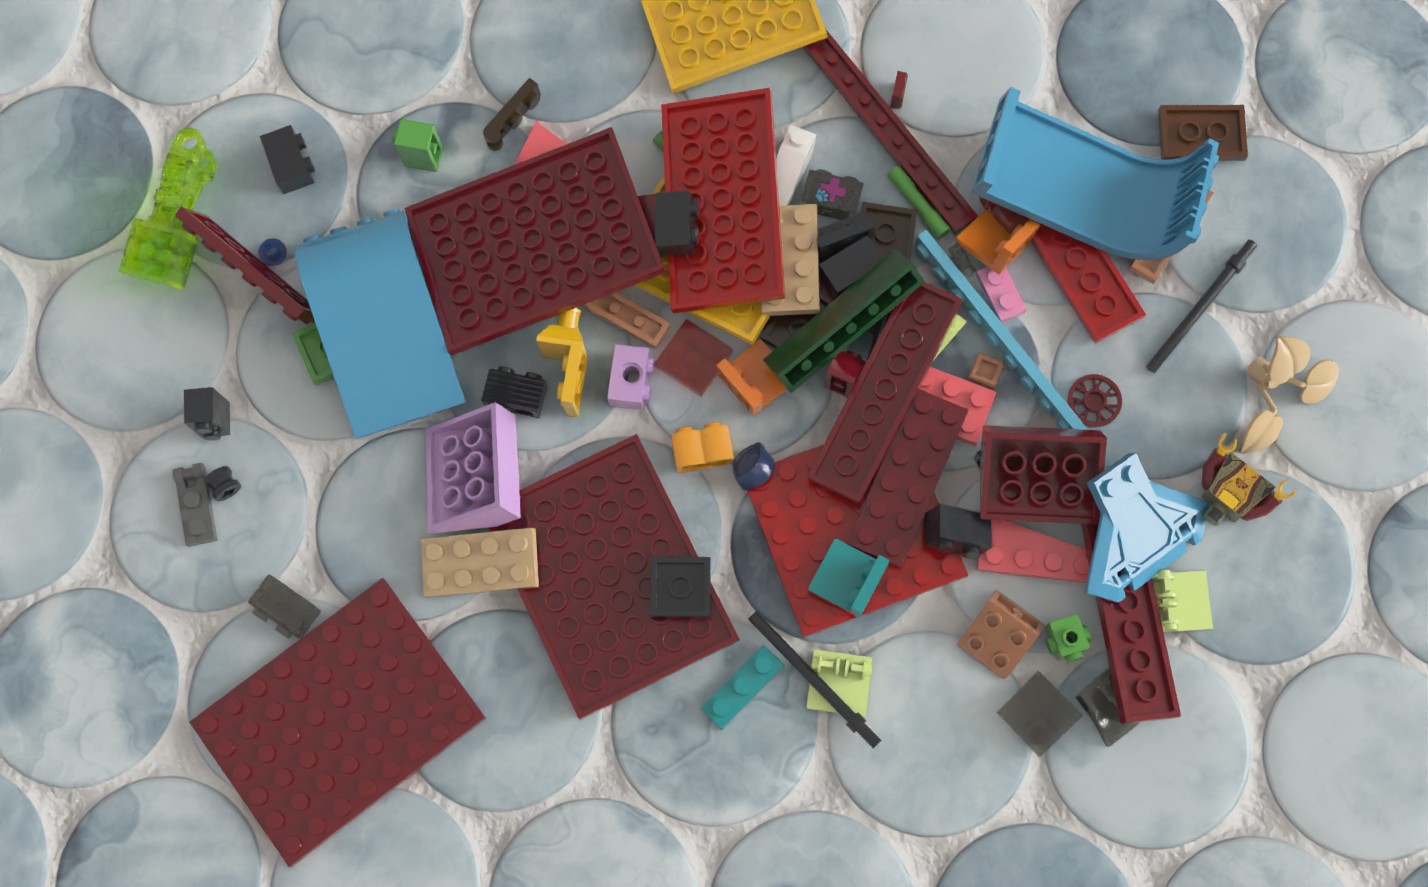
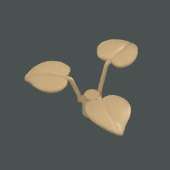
[1239,336,1339,454]

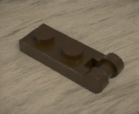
[483,77,541,151]

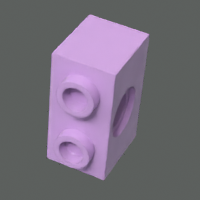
[607,344,655,410]

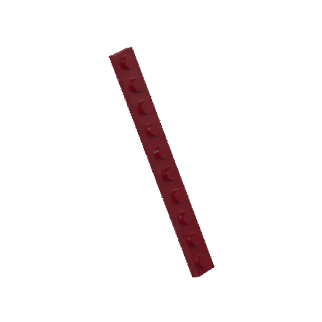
[803,28,978,235]

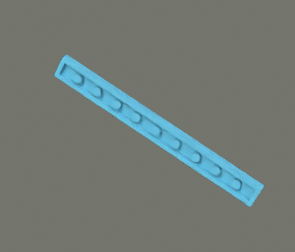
[915,230,1088,430]

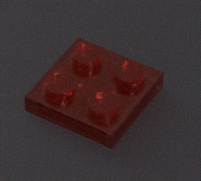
[654,319,733,397]

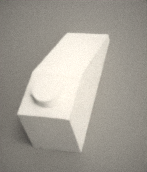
[776,125,817,206]

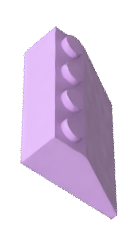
[426,402,521,533]

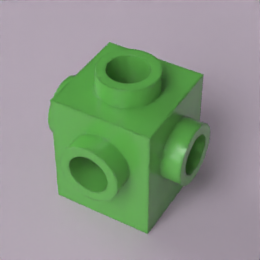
[1045,614,1092,663]

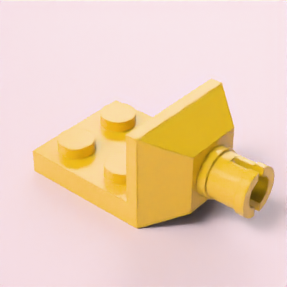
[536,308,588,418]

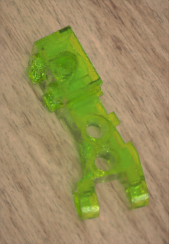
[118,128,218,291]

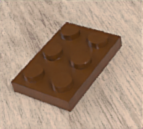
[1158,105,1248,161]

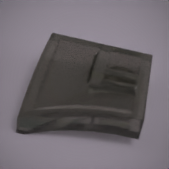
[1075,667,1140,747]
[996,671,1083,757]

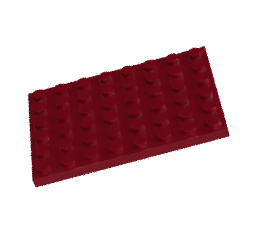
[404,127,666,356]
[488,434,740,720]
[189,578,486,867]

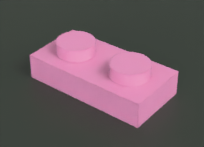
[976,267,1026,322]

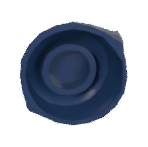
[733,442,775,490]

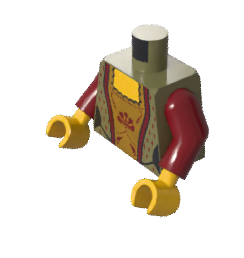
[1201,433,1297,526]

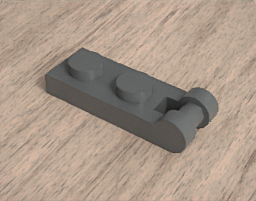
[173,462,218,547]

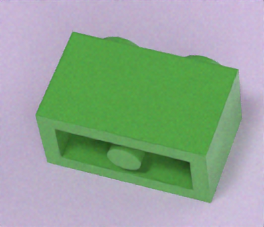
[392,119,443,172]

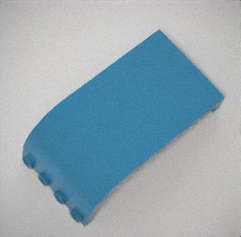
[971,87,1219,260]
[295,209,468,439]

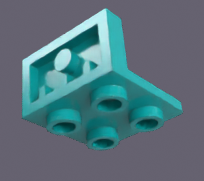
[808,539,890,618]

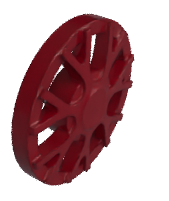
[1067,374,1122,427]

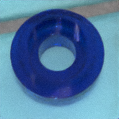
[258,238,287,266]

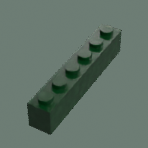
[763,249,925,393]

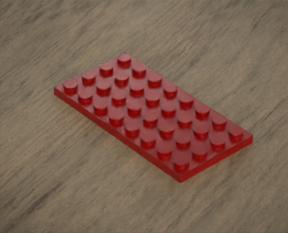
[661,87,786,314]

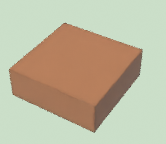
[967,352,1005,391]

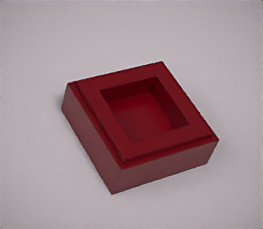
[890,71,908,109]

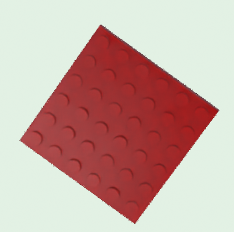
[747,445,968,638]

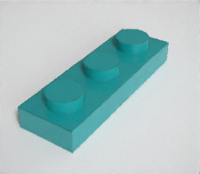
[701,644,785,730]

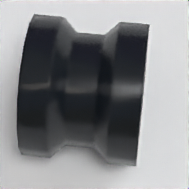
[204,466,241,501]

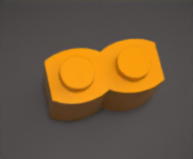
[671,422,734,473]

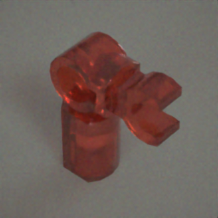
[979,196,1025,235]

